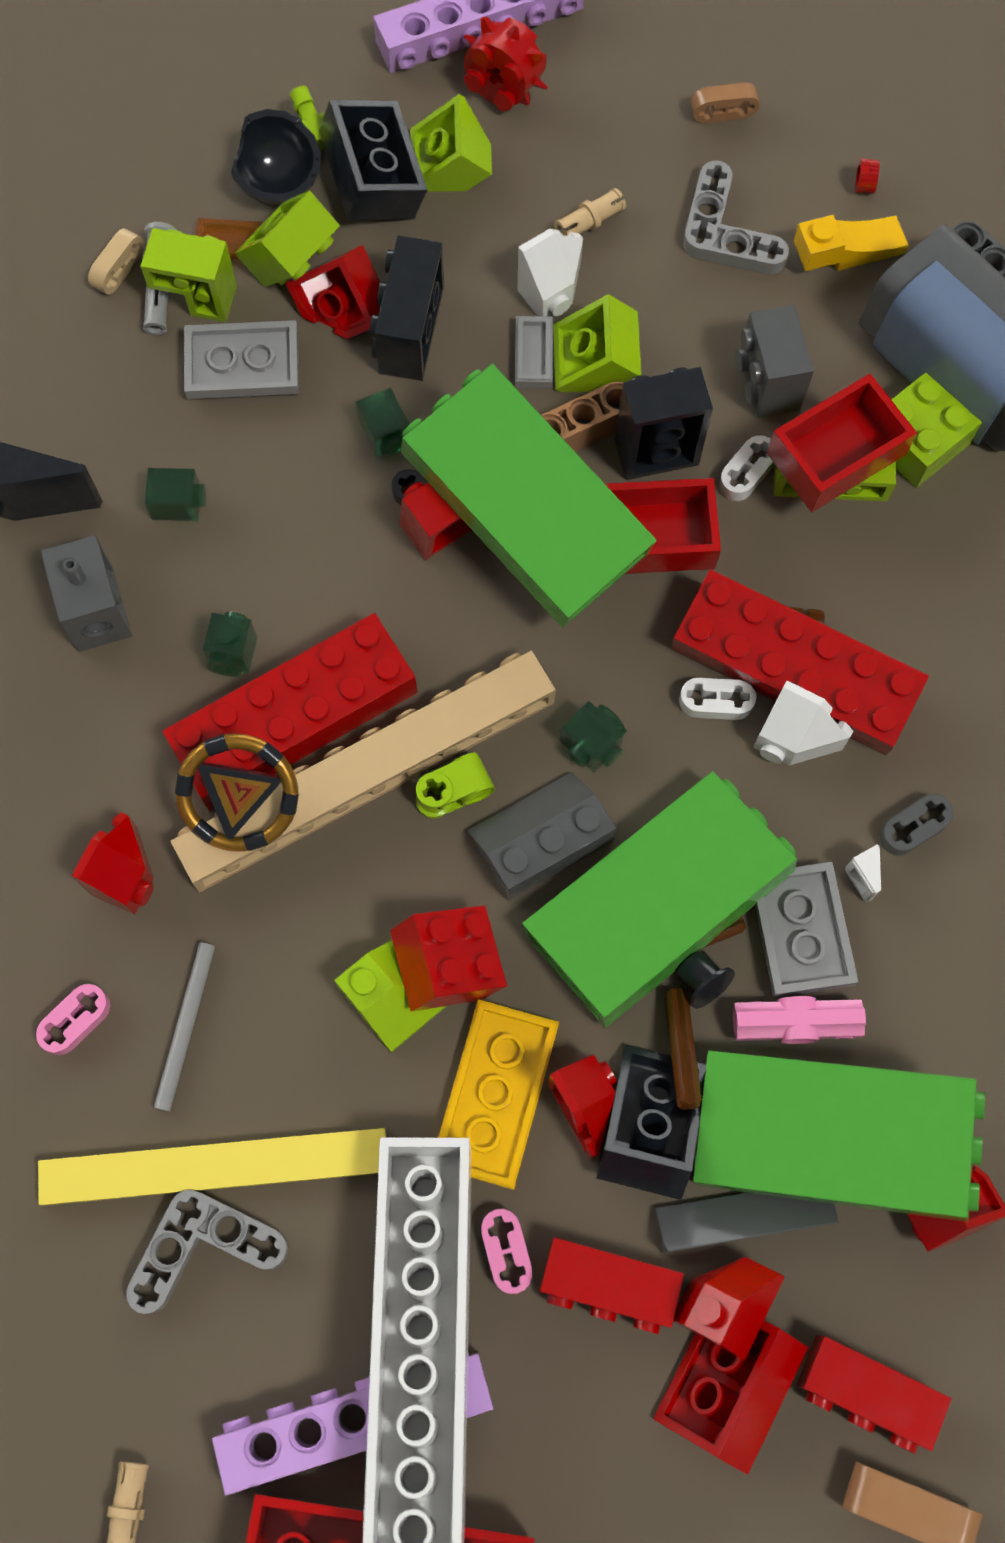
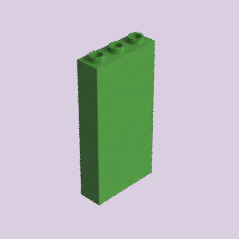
[401,363,657,628]
[522,771,797,1029]
[693,1050,986,1222]

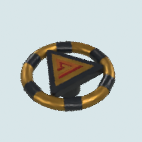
[175,734,299,852]

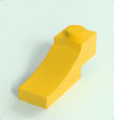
[794,215,909,271]

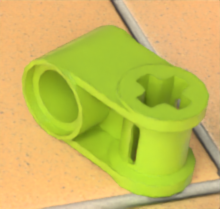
[416,752,496,819]

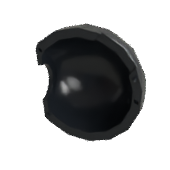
[231,109,321,205]

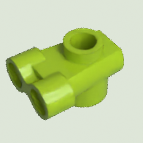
[289,86,325,151]

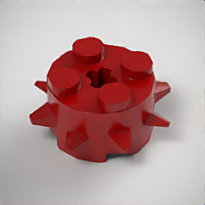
[463,16,548,111]

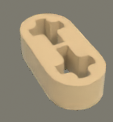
[88,228,144,295]

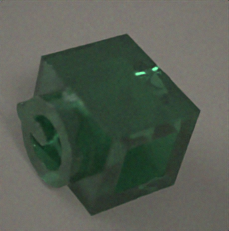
[203,612,258,677]
[559,701,627,772]

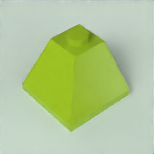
[410,94,492,192]
[334,940,447,1053]

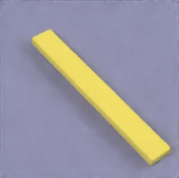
[38,1128,387,1206]

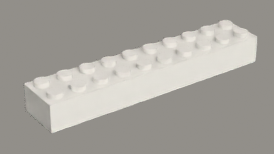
[363,1138,472,1543]

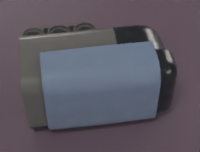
[858,221,1005,451]

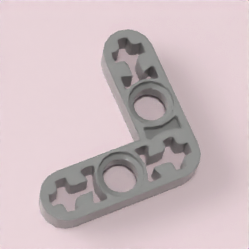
[683,161,789,274]
[126,1190,289,1314]

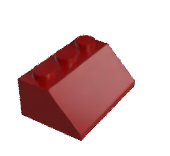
[653,1321,808,1475]

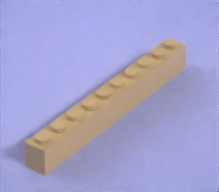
[170,650,556,893]

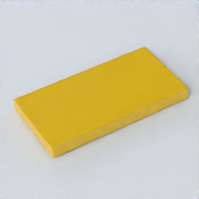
[438,999,559,1190]

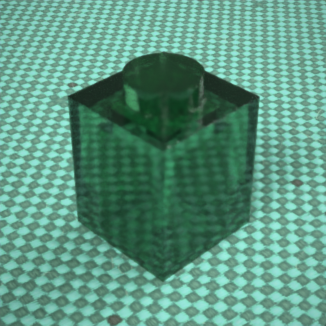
[356,388,409,457]
[145,468,206,521]

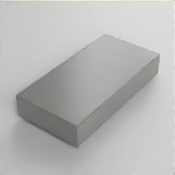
[515,316,553,389]

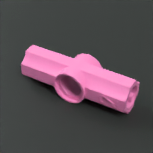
[732,996,866,1044]

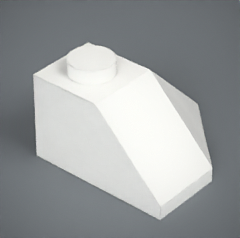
[517,229,583,316]
[753,681,853,765]

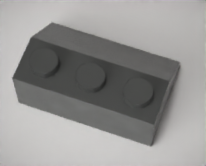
[467,772,616,901]

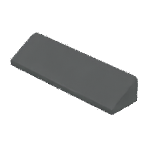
[655,1193,839,1253]

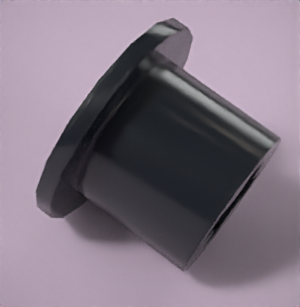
[676,950,735,1009]

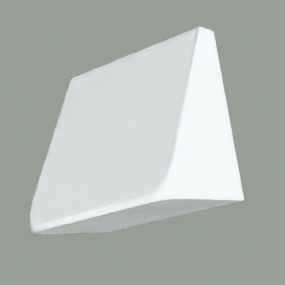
[845,844,881,902]

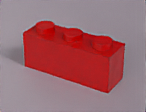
[539,1237,684,1335]
[796,1335,952,1454]

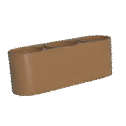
[541,382,623,451]
[842,1462,983,1543]

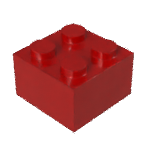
[390,905,507,1012]

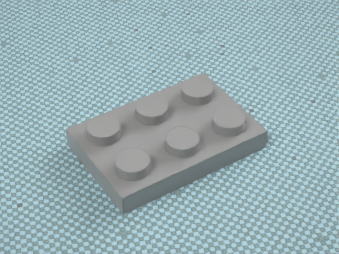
[184,320,299,399]
[755,862,858,998]

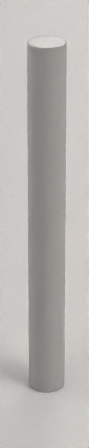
[153,943,215,1112]

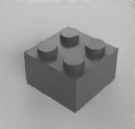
[736,304,814,418]

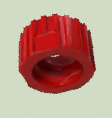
[855,158,880,194]

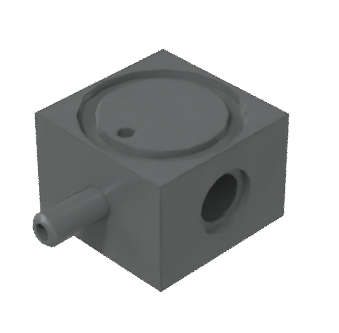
[41,535,132,652]

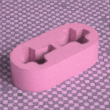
[36,984,111,1055]
[481,1209,533,1294]

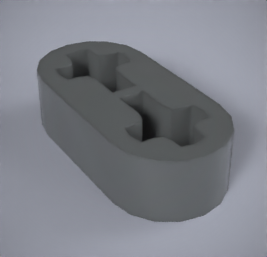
[880,794,953,855]

